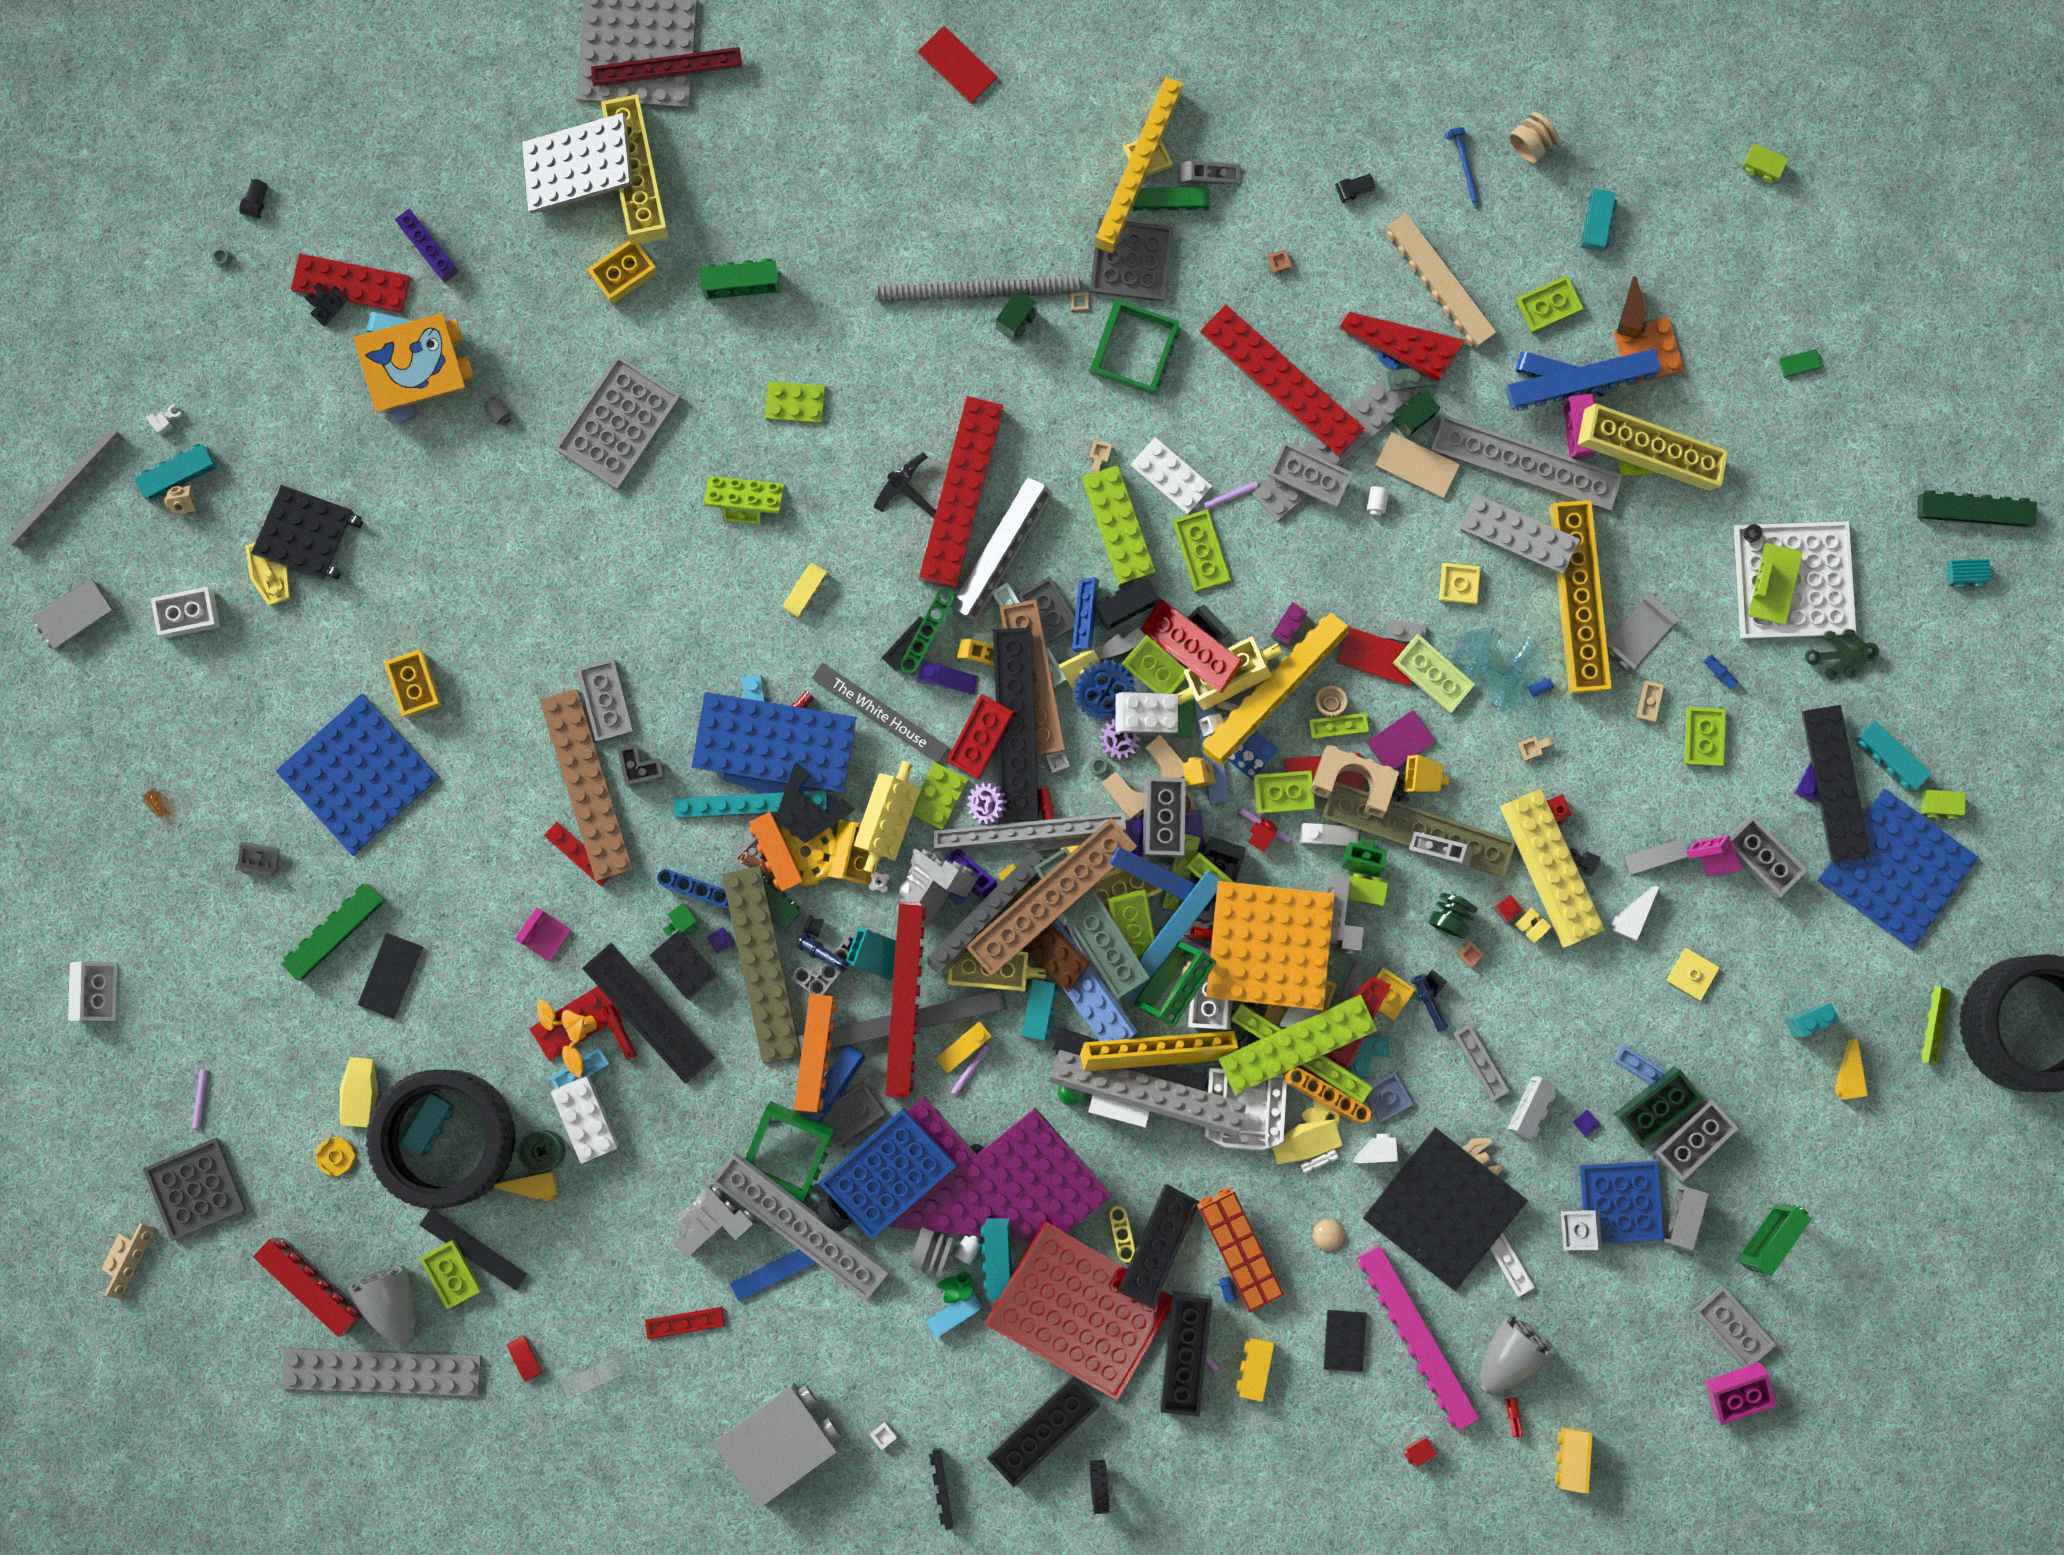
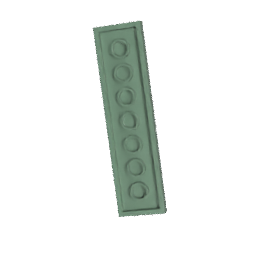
[1034,847,1150,999]

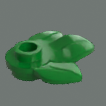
[937,1272,973,1303]

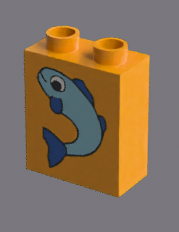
[353,313,474,413]

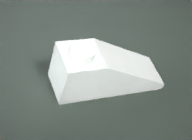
[1300,823,1359,846]
[1611,886,1659,941]

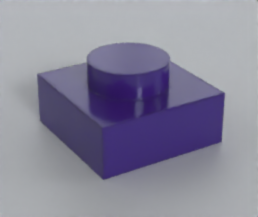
[707,927,734,954]
[1572,1109,1600,1137]

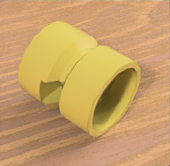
[1514,907,1551,943]

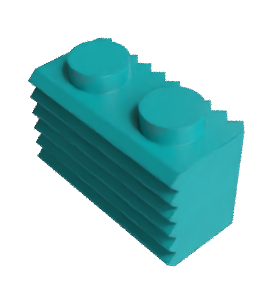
[1947,559,1992,588]

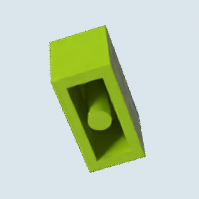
[1741,143,1789,184]
[1921,790,1966,820]
[1348,873,1388,907]

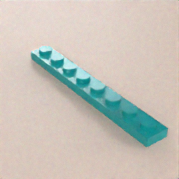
[674,790,828,819]

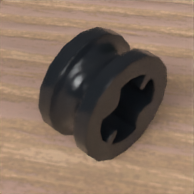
[1743,524,1762,543]

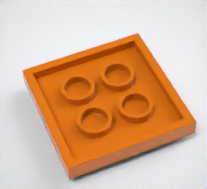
[1613,317,1684,386]

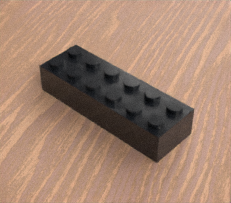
[1159,1291,1213,1417]
[987,1375,1100,1488]

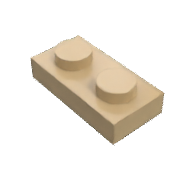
[1636,680,1664,723]

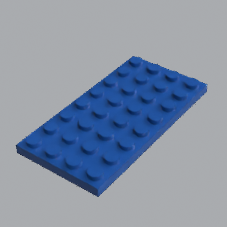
[691,692,857,793]

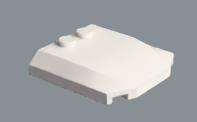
[1205,1068,1287,1151]

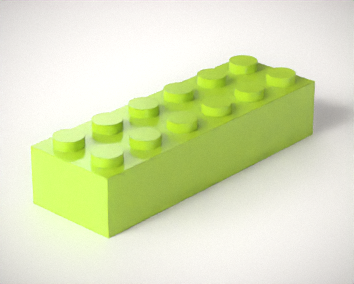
[1081,465,1155,587]

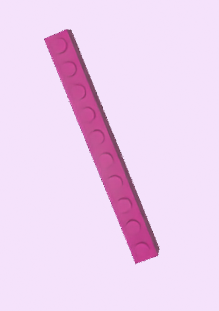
[1357,1245,1479,1430]

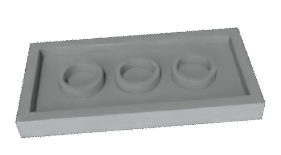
[1268,441,1353,508]
[576,658,634,742]
[1693,1285,1776,1367]

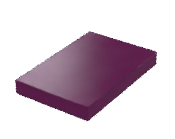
[1366,710,1436,769]

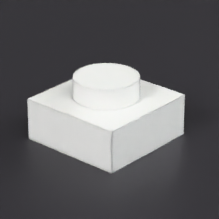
[870,1422,897,1450]

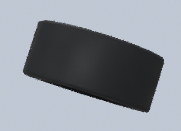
[817,1195,854,1231]

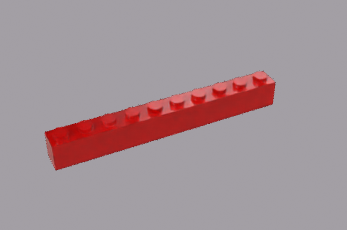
[885,901,926,1098]

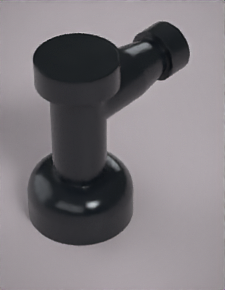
[1392,774,1409,801]

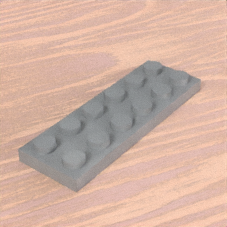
[1459,494,1580,575]

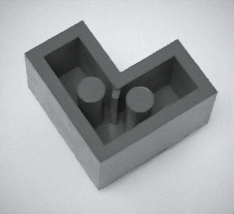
[617,744,666,788]

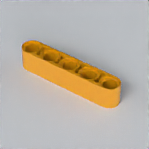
[1283,1068,1371,1123]

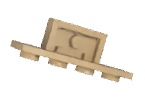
[101,1223,156,1299]

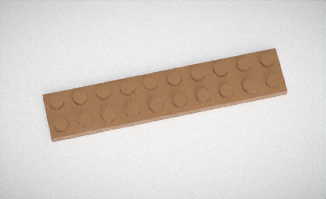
[540,689,633,882]
[966,818,1137,976]

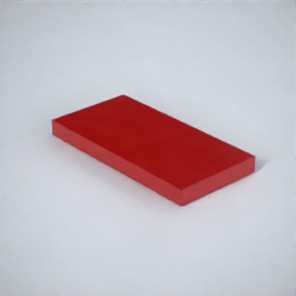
[918,26,997,104]
[1337,626,1411,686]
[946,694,1015,779]
[1284,753,1364,795]

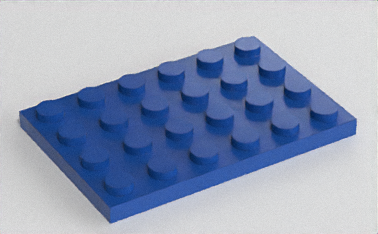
[818,1107,957,1240]

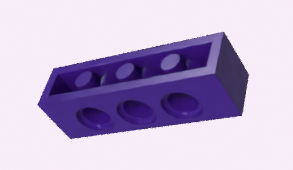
[394,208,459,283]

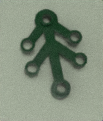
[1805,628,1879,680]

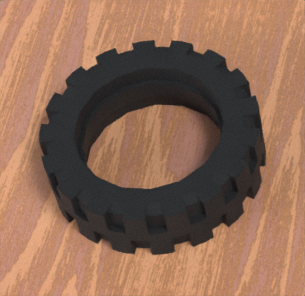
[1090,1459,1110,1514]

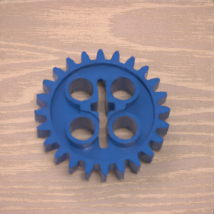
[1073,659,1136,721]

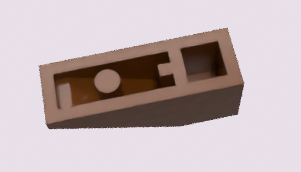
[1617,276,1647,339]

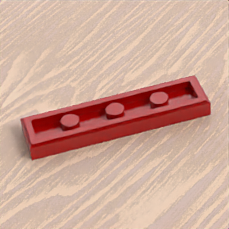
[644,1307,725,1340]

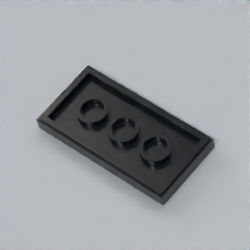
[357,933,423,1019]

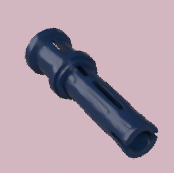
[797,934,849,972]
[1410,973,1448,1031]

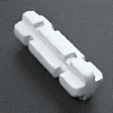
[1301,1150,1338,1174]

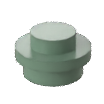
[212,248,232,267]
[1089,757,1109,776]

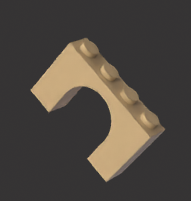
[1101,735,1185,819]
[1310,745,1399,819]

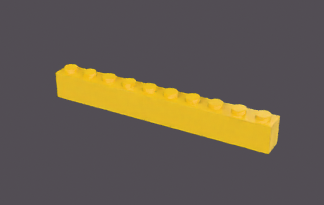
[1095,76,1183,253]
[1203,612,1348,767]

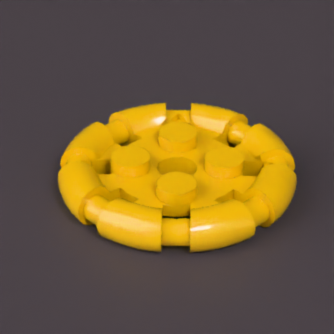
[781,826,837,886]

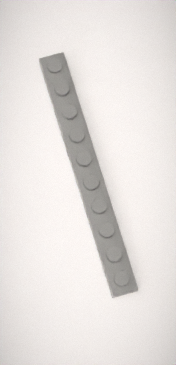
[934,812,1127,851]

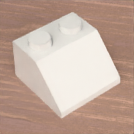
[1354,1133,1398,1163]

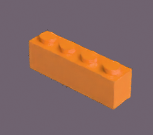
[749,812,805,892]

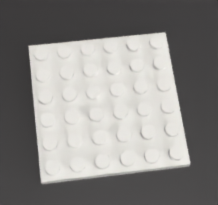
[1734,521,1856,639]

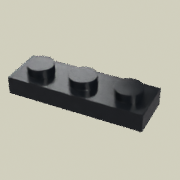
[881,616,932,671]

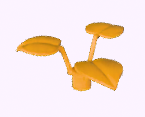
[537,999,597,1078]

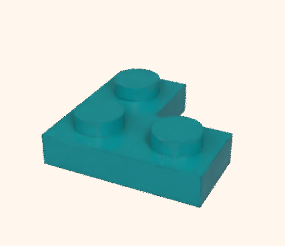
[1350,1037,1389,1076]

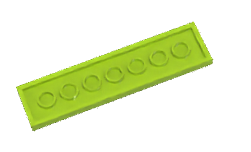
[1218,995,1377,1095]

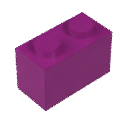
[1270,602,1308,647]

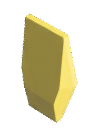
[245,543,290,606]
[340,1057,379,1127]
[1272,1119,1342,1164]

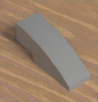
[1096,627,1145,661]
[1625,838,1688,875]

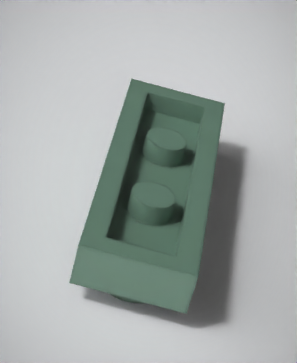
[1383,368,1440,392]

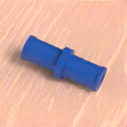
[1703,654,1739,690]

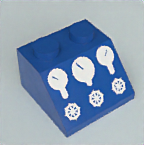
[1228,731,1278,780]

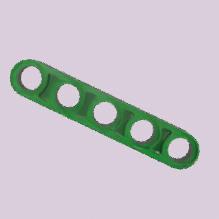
[1131,187,1210,211]
[901,588,954,675]

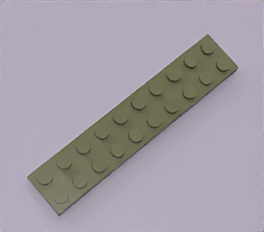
[1321,781,1516,878]
[722,866,801,1063]

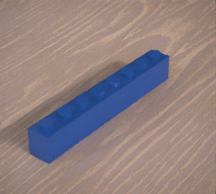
[1505,349,1661,411]

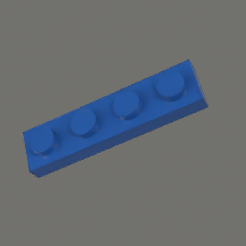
[1072,577,1099,652]

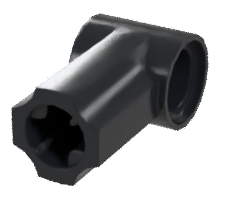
[1335,174,1375,203]
[239,179,268,219]

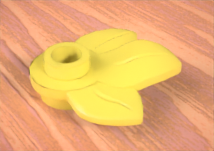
[1301,1099,1340,1125]

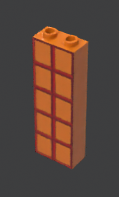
[1197,1187,1284,1313]

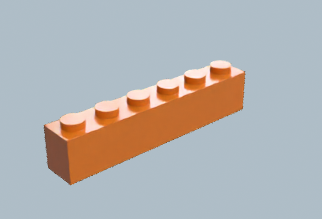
[794,994,837,1115]

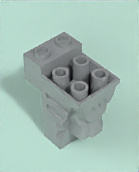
[896,848,978,927]
[1314,876,1364,955]
[674,1185,756,1258]

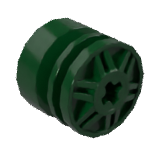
[1428,893,1478,939]
[518,1130,566,1173]

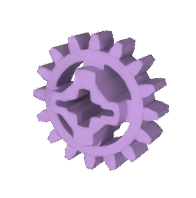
[1099,719,1141,760]
[967,782,1007,824]

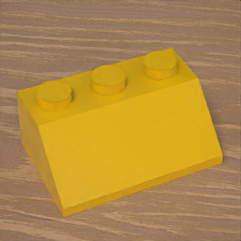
[828,820,872,886]
[1555,1427,1592,1494]

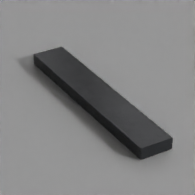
[419,1209,528,1290]

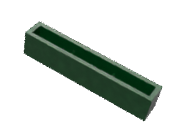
[1917,490,2037,527]

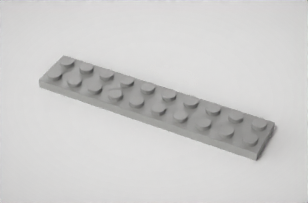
[1252,370,1415,522]
[1431,415,1623,512]
[1049,1050,1247,1137]
[711,1152,890,1300]
[282,1349,481,1396]

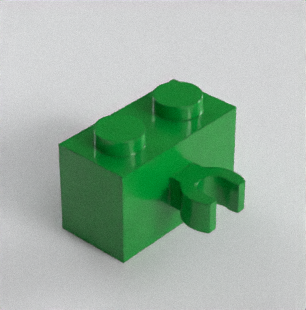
[1341,836,1387,877]
[662,903,700,936]

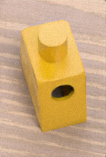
[1404,755,1449,792]

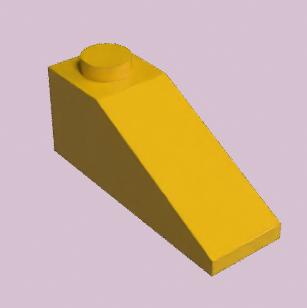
[957,639,994,667]
[935,1021,992,1074]
[1835,1038,1868,1099]
[494,1171,559,1202]

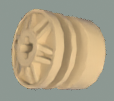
[1509,112,1560,163]

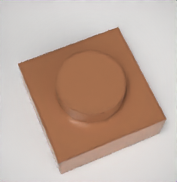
[1267,249,1291,274]
[1457,941,1485,968]

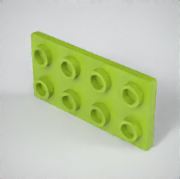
[703,476,784,525]
[1748,543,1802,625]

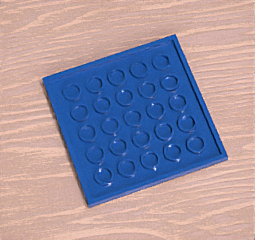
[276,694,439,855]
[1818,789,1979,949]

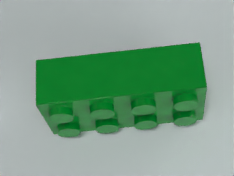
[700,258,780,300]

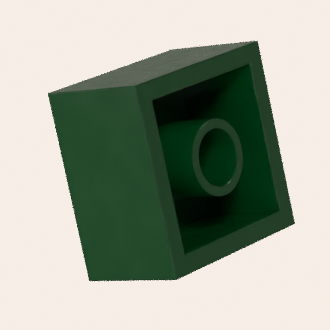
[996,289,1037,341]
[1392,390,1440,439]

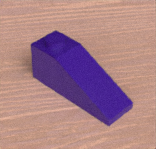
[918,661,978,695]
[944,849,998,901]

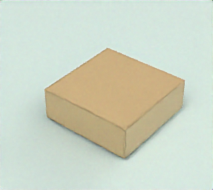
[1070,292,1090,311]

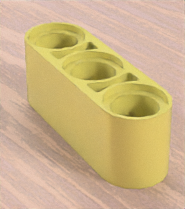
[782,562,828,618]
[1109,1206,1135,1263]

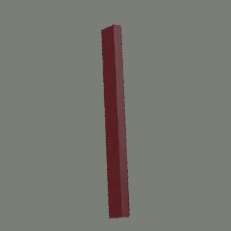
[591,47,743,87]

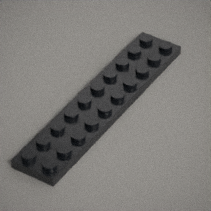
[993,627,1040,821]

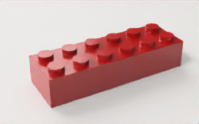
[253,1237,363,1338]

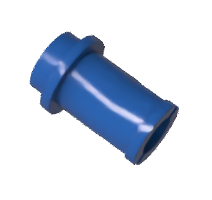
[1528,678,1554,698]
[1218,1276,1237,1303]

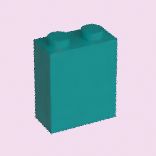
[846,927,896,981]
[1785,1003,1840,1037]

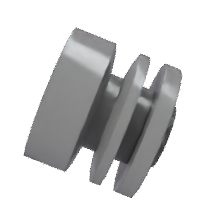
[909,1227,953,1277]

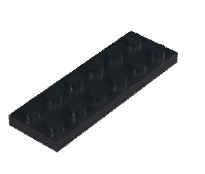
[1118,1184,1200,1308]

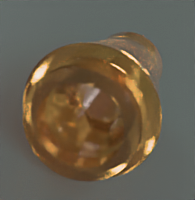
[142,788,167,818]

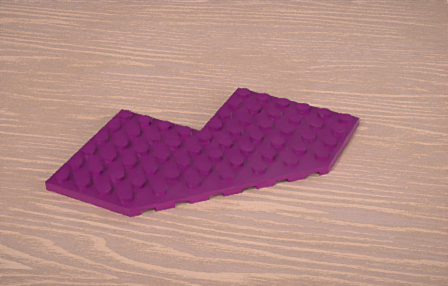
[888,1096,1112,1242]

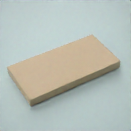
[1375,432,1460,499]

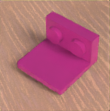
[1687,835,1743,876]
[514,907,571,961]

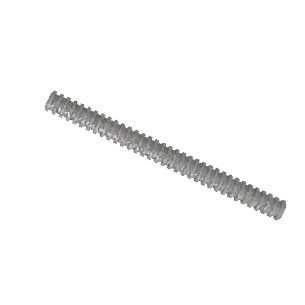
[875,275,1080,302]

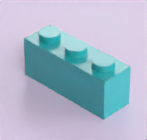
[1580,188,1618,251]
[1022,979,1058,1041]
[400,1093,454,1156]

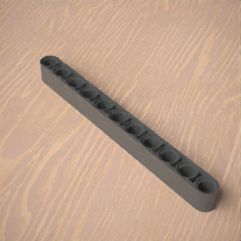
[797,990,1007,1053]

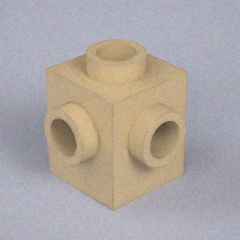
[164,485,196,515]

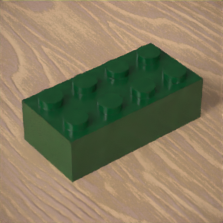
[1614,1066,1704,1148]

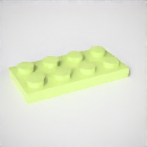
[1392,634,1475,713]

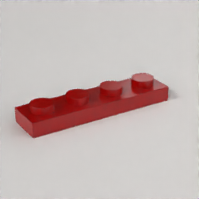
[544,821,609,887]

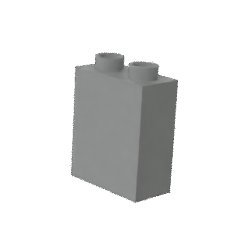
[713,1383,842,1509]

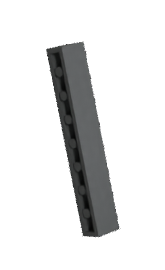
[928,850,1045,977]

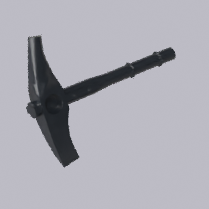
[874,452,936,518]

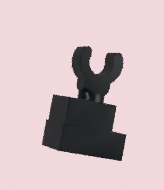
[1569,848,1601,876]

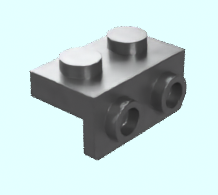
[235,842,280,877]

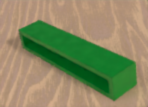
[281,883,386,981]

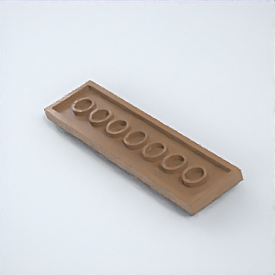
[999,599,1066,755]

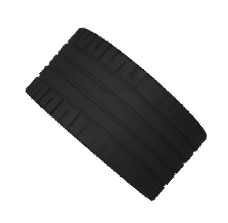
[1959,954,2064,1092]
[366,1069,516,1209]

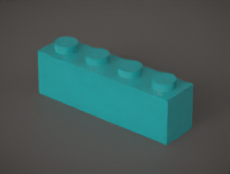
[134,444,217,502]
[1855,720,1932,792]
[981,1218,1012,1299]

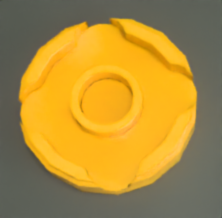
[316,1137,355,1176]

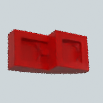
[506,1335,543,1382]

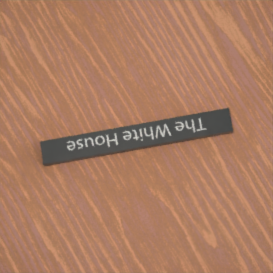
[812,662,949,763]

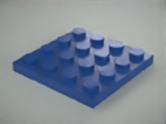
[1579,1161,1664,1243]

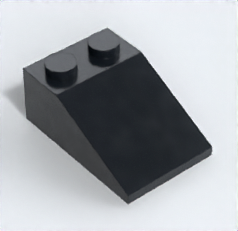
[1160,604,1230,669]
[1194,836,1246,903]

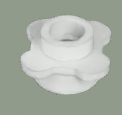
[869,872,889,892]

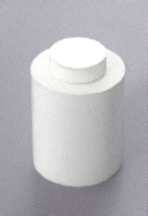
[1367,487,1389,516]
[954,1235,982,1265]

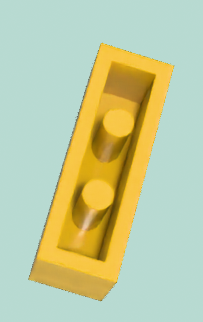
[1236,1337,1274,1402]

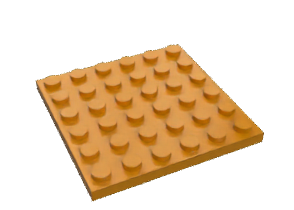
[1206,881,1335,1010]

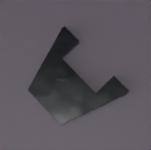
[775,762,856,843]

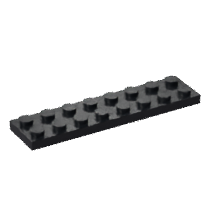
[1801,705,1871,862]
[582,942,714,1084]

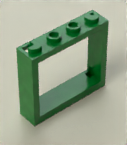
[1090,299,1181,395]
[1133,941,1217,1027]
[745,1101,835,1202]
[1736,1203,1812,1277]

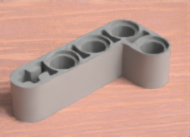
[794,933,856,995]

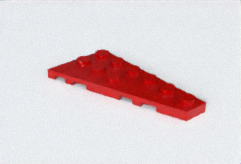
[1339,312,1465,382]
[1297,976,1391,1081]

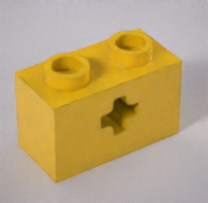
[1182,757,1216,788]

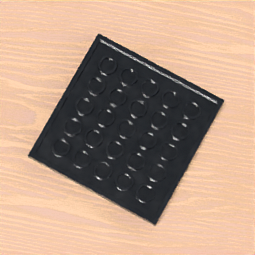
[1363,1127,1528,1291]

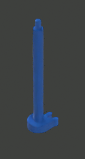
[1445,127,1478,208]

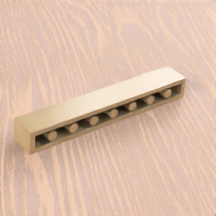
[1386,213,1496,349]

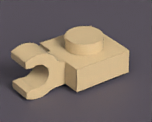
[1089,439,1112,474]
[1517,736,1553,761]

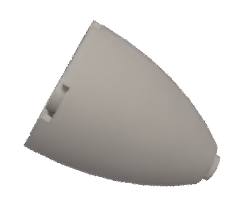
[348,1263,416,1347]
[1480,1314,1555,1393]

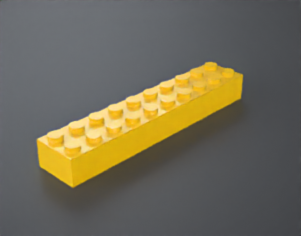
[1549,500,1611,695]

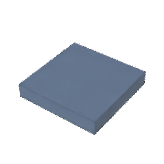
[1366,1071,1414,1124]

